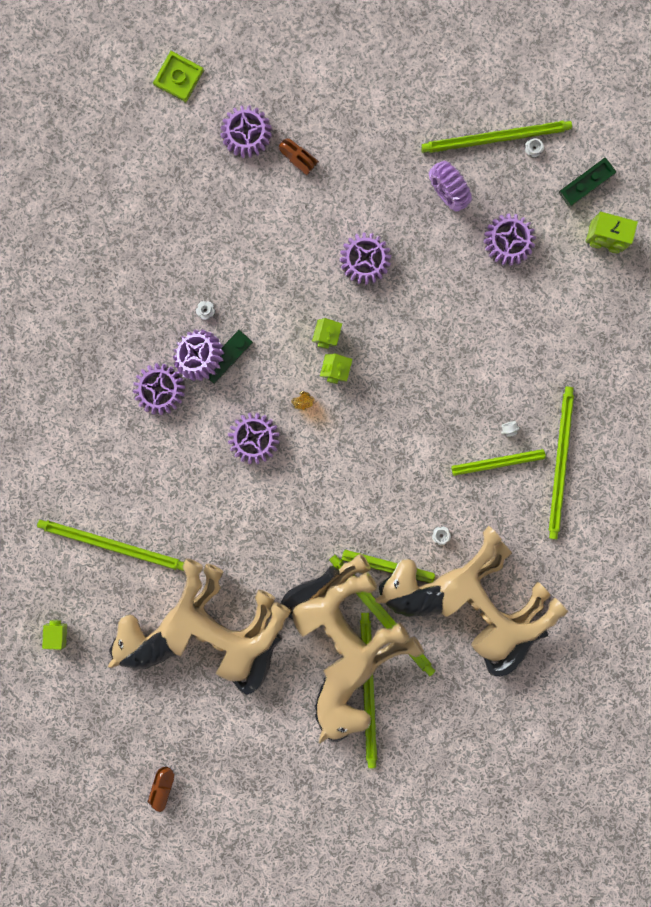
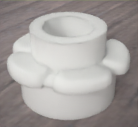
[525,138,544,157]
[196,301,215,320]
[501,421,520,437]
[432,527,451,545]

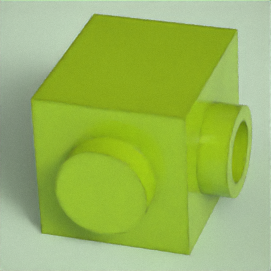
[42,620,67,650]

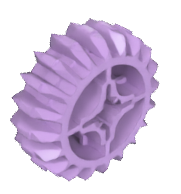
[221,105,272,158]
[429,160,472,212]
[484,213,536,266]
[340,232,391,285]
[173,329,224,381]
[133,363,185,415]
[228,413,280,464]

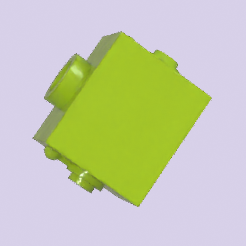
[312,318,342,349]
[320,354,353,384]

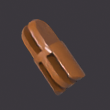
[279,138,319,176]
[148,767,175,812]

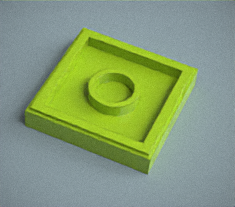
[153,51,204,103]

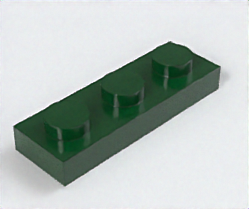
[558,157,617,208]
[209,330,253,384]

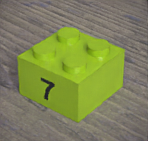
[586,211,638,254]

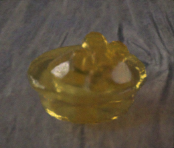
[291,391,314,410]

